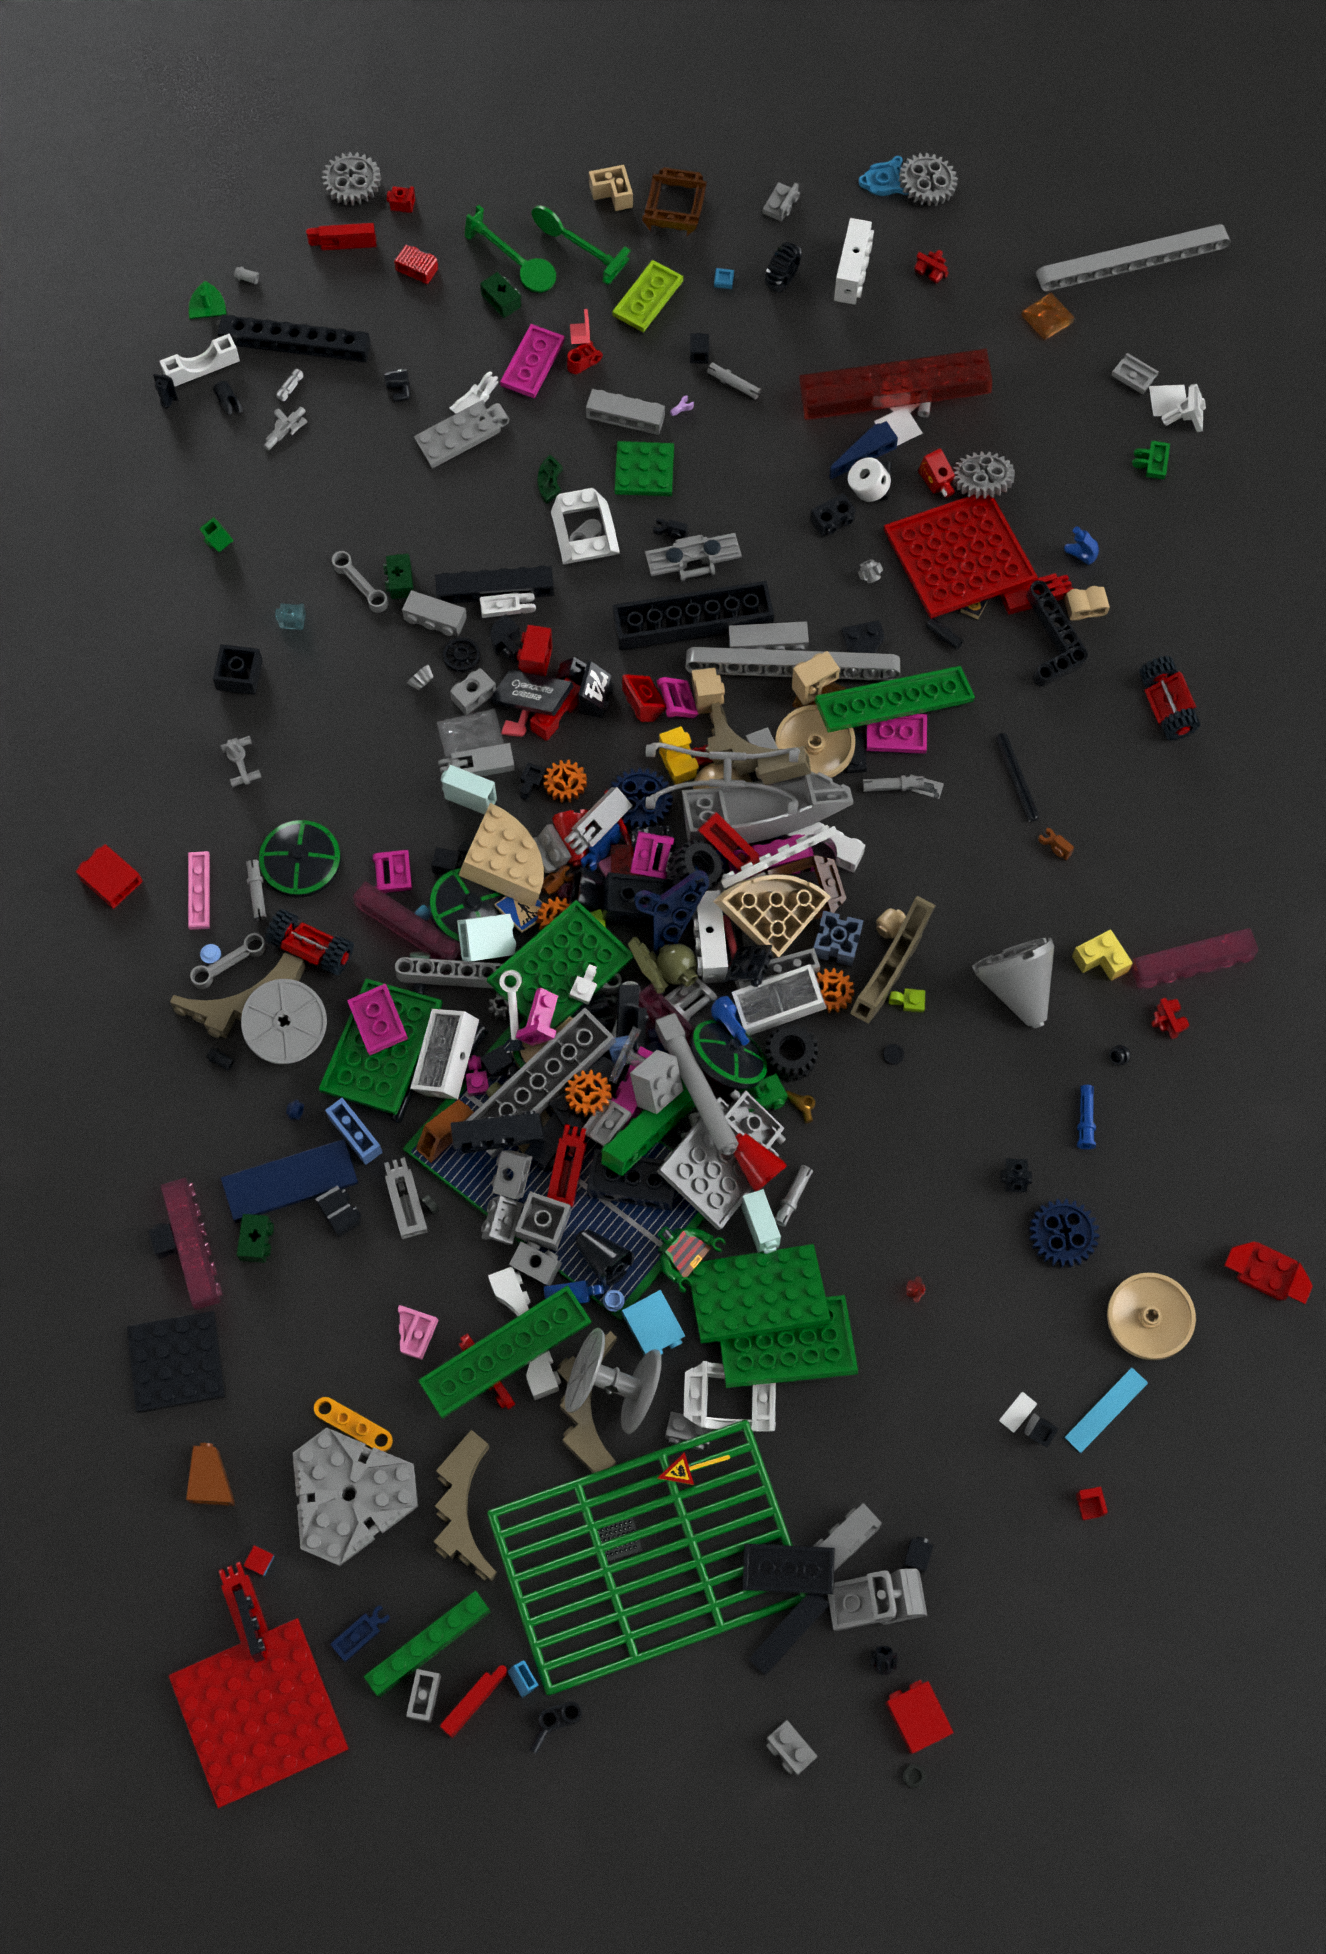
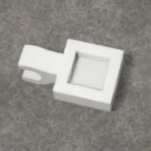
[569,964,597,1004]

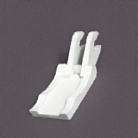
[449,372,499,414]

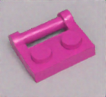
[656,677,698,718]
[630,831,675,879]
[372,850,412,895]

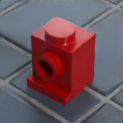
[387,186,416,213]

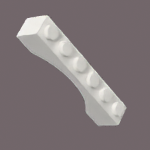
[488,1267,561,1400]

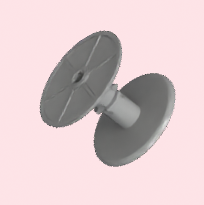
[241,979,327,1064]
[565,1328,661,1434]

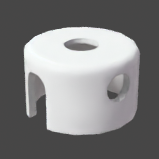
[847,458,891,502]

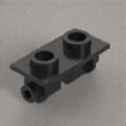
[153,374,179,408]

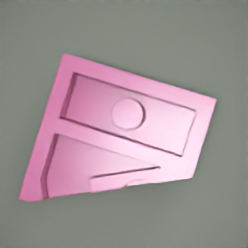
[398,1305,439,1360]

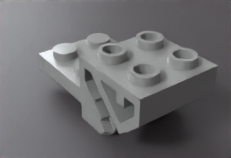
[828,1569,927,1631]

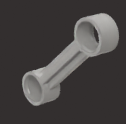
[332,551,388,613]
[190,933,266,989]

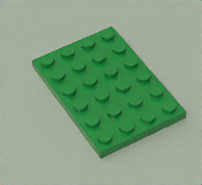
[487,900,634,1030]
[319,978,443,1115]
[688,1244,830,1344]
[720,1295,858,1388]

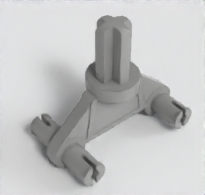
[221,736,262,787]

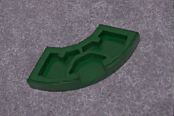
[537,455,563,504]

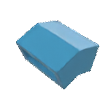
[507,1660,539,1698]

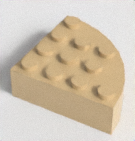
[459,803,544,907]
[713,875,831,958]

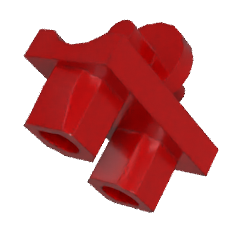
[914,250,949,284]
[1151,997,1189,1039]

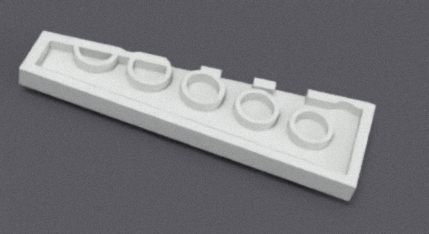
[719,825,838,889]

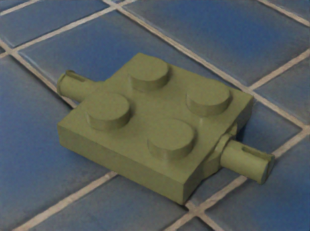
[627,937,669,994]

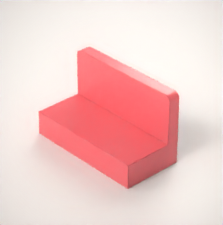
[570,309,590,344]

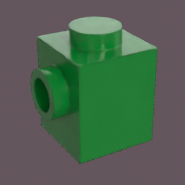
[199,517,234,552]

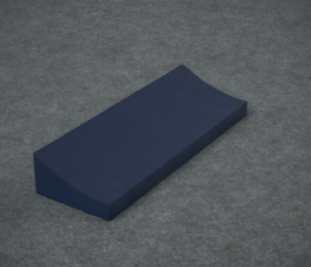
[221,1139,358,1223]

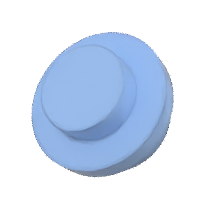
[200,944,221,964]
[603,1290,625,1312]

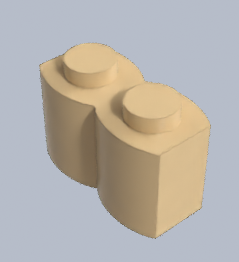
[1064,586,1110,620]

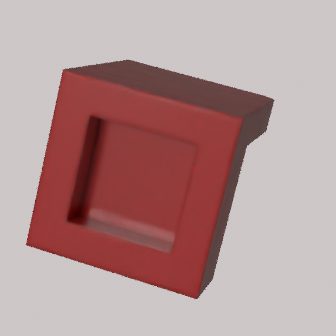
[1076,1486,1108,1520]

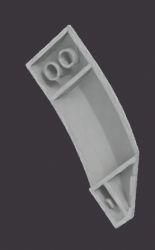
[682,771,853,848]

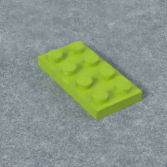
[612,260,683,333]

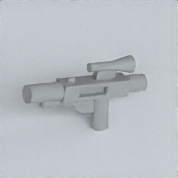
[263,406,307,451]

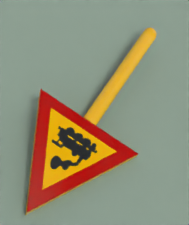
[657,1452,730,1485]

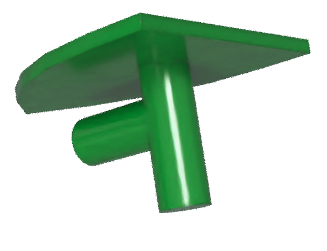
[189,281,226,319]

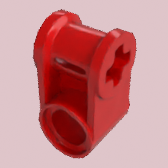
[567,340,603,374]

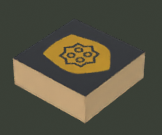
[961,600,987,619]

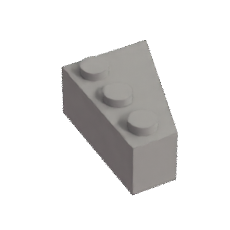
[813,1503,882,1570]

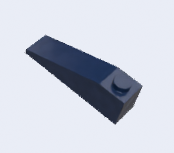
[829,421,898,480]

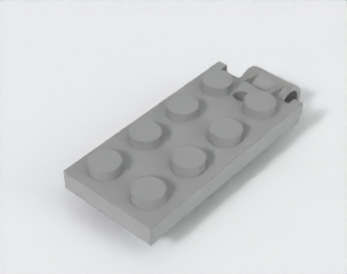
[414,400,509,469]

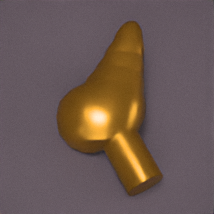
[786,1091,815,1123]

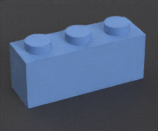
[325,1098,382,1165]

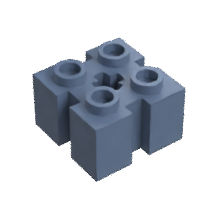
[814,911,864,966]

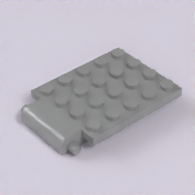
[657,1089,786,1230]

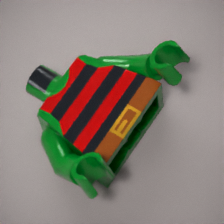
[657,1226,726,1293]

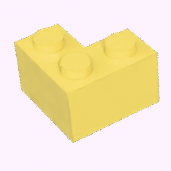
[1072,929,1133,981]

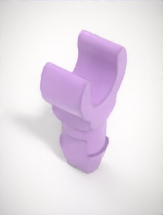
[670,395,694,416]

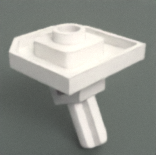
[1161,384,1206,432]

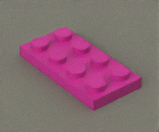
[500,324,565,398]

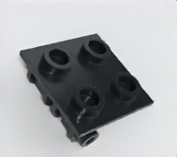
[725,945,773,987]

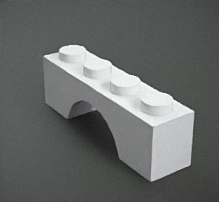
[160,334,240,386]
[781,822,865,873]

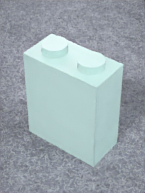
[441,765,497,815]
[457,914,516,961]
[741,1189,781,1254]

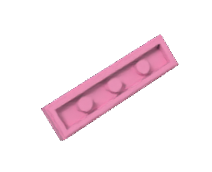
[188,851,210,930]

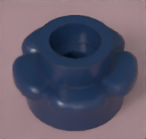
[286,1100,304,1120]

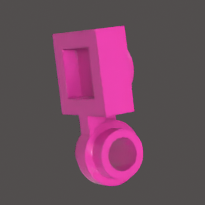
[466,1055,489,1096]

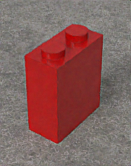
[75,844,143,909]
[885,1680,954,1755]

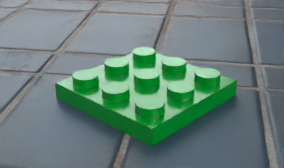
[615,441,674,496]

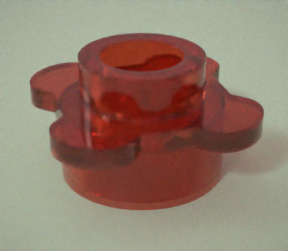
[906,1276,925,1303]

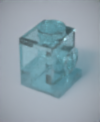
[275,603,306,630]

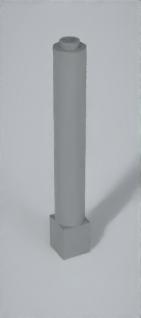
[655,1013,739,1155]

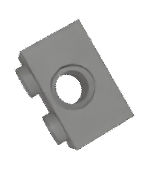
[450,668,496,716]
[492,1150,532,1199]
[509,1241,562,1286]
[406,1669,441,1723]

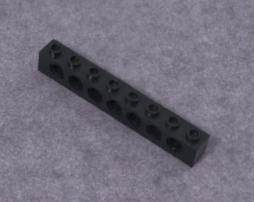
[218,315,371,363]

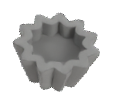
[407,664,433,690]

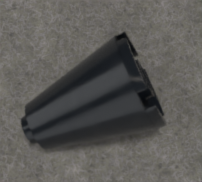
[575,1229,635,1287]

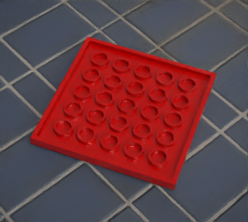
[884,495,1038,619]
[168,1618,349,1808]

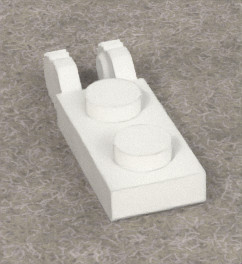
[480,593,536,618]

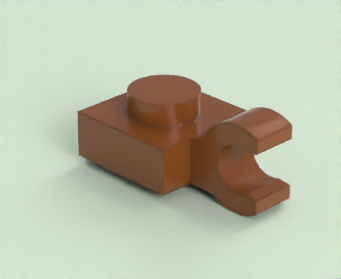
[1038,828,1074,860]
[541,865,574,895]

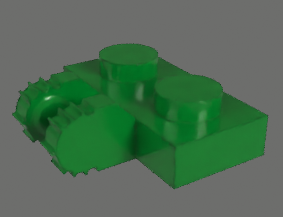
[1132,441,1170,480]

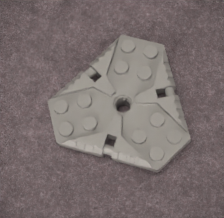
[293,1428,418,1566]

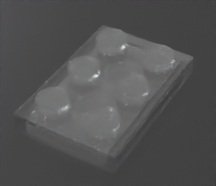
[437,709,504,759]

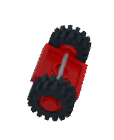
[1139,656,1201,741]
[265,909,354,976]

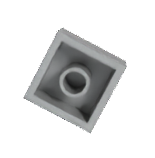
[630,1050,683,1114]
[515,1191,571,1252]

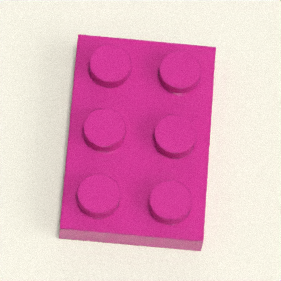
[866,714,927,754]
[347,983,408,1055]

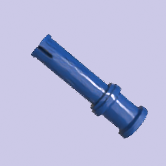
[1077,1085,1096,1150]

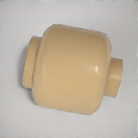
[876,908,906,939]

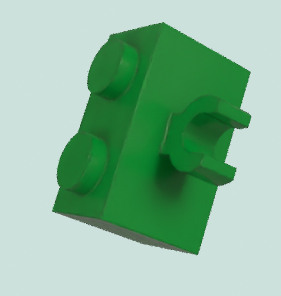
[738,1074,787,1113]

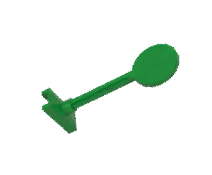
[464,204,556,293]
[531,205,631,286]

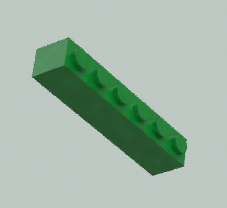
[601,1078,695,1176]
[364,1591,491,1698]

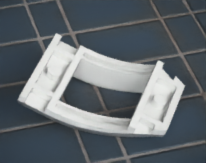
[551,488,620,564]
[684,1361,776,1431]

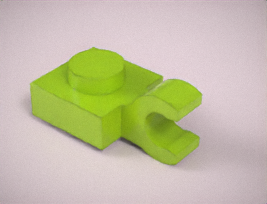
[889,989,925,1012]

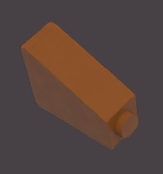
[416,1099,474,1163]
[186,1443,235,1506]

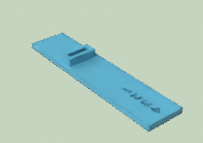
[1064,1368,1148,1453]

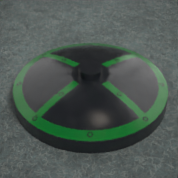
[259,820,341,897]
[428,868,506,945]
[689,1020,767,1089]

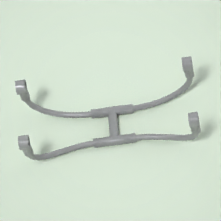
[646,742,800,815]

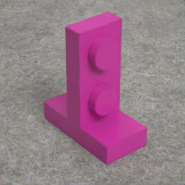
[515,988,558,1046]

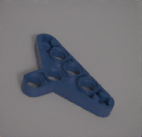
[634,870,709,957]

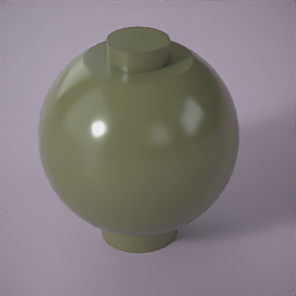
[656,944,698,987]

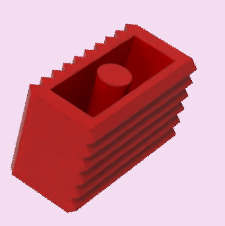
[394,244,438,284]

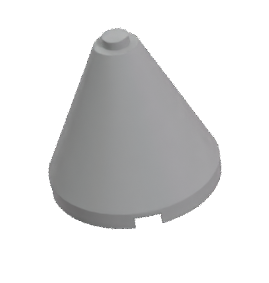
[972,938,1054,1028]

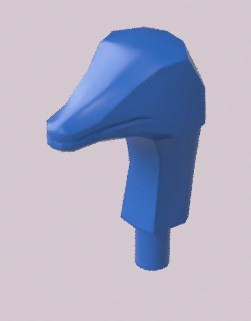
[1064,526,1099,565]
[711,996,749,1045]

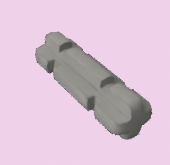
[276,369,303,401]

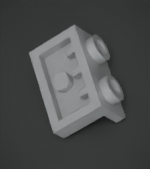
[762,182,800,222]
[533,824,572,873]
[481,1195,523,1245]
[665,1412,712,1450]
[766,1720,818,1776]

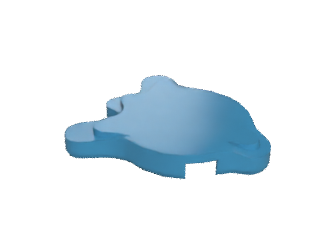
[858,156,909,196]

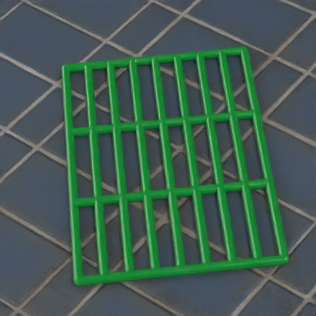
[487,1420,808,1695]

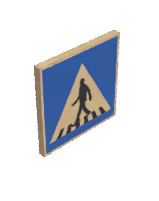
[494,896,549,933]

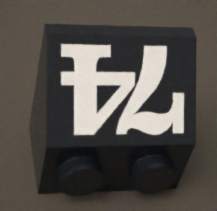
[578,661,614,718]

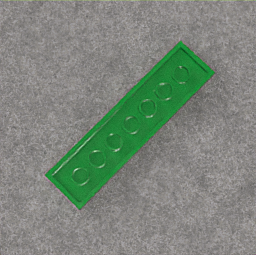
[814,666,975,733]
[418,1285,592,1419]

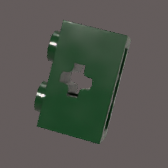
[480,272,522,318]
[383,553,414,599]
[236,1214,274,1263]

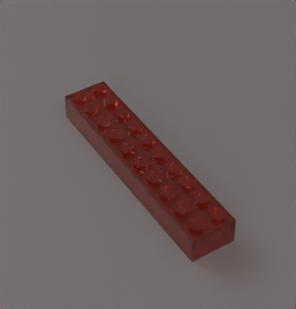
[799,348,992,420]

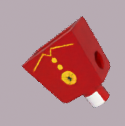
[918,448,955,498]

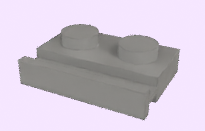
[1111,353,1159,394]
[583,1099,632,1146]

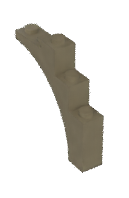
[706,702,811,785]
[850,896,936,1024]
[170,952,306,1038]
[557,1331,617,1481]
[434,1430,498,1582]

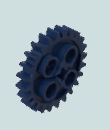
[608,767,673,830]
[1029,1198,1100,1268]

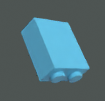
[621,1290,685,1355]

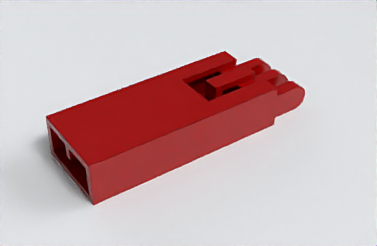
[306,223,376,250]
[1000,573,1074,615]
[697,812,765,878]
[547,1124,587,1207]
[219,1562,269,1643]
[440,1665,508,1738]

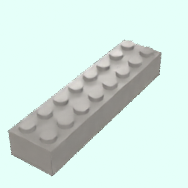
[466,1008,616,1159]

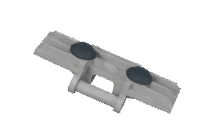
[645,533,742,582]

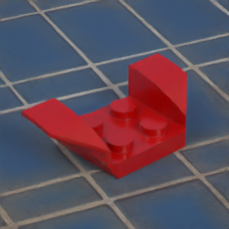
[1224,1241,1313,1304]

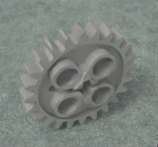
[322,152,381,205]
[898,153,958,206]
[953,451,1015,499]

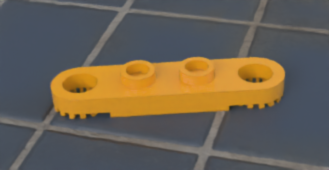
[314,1397,393,1452]

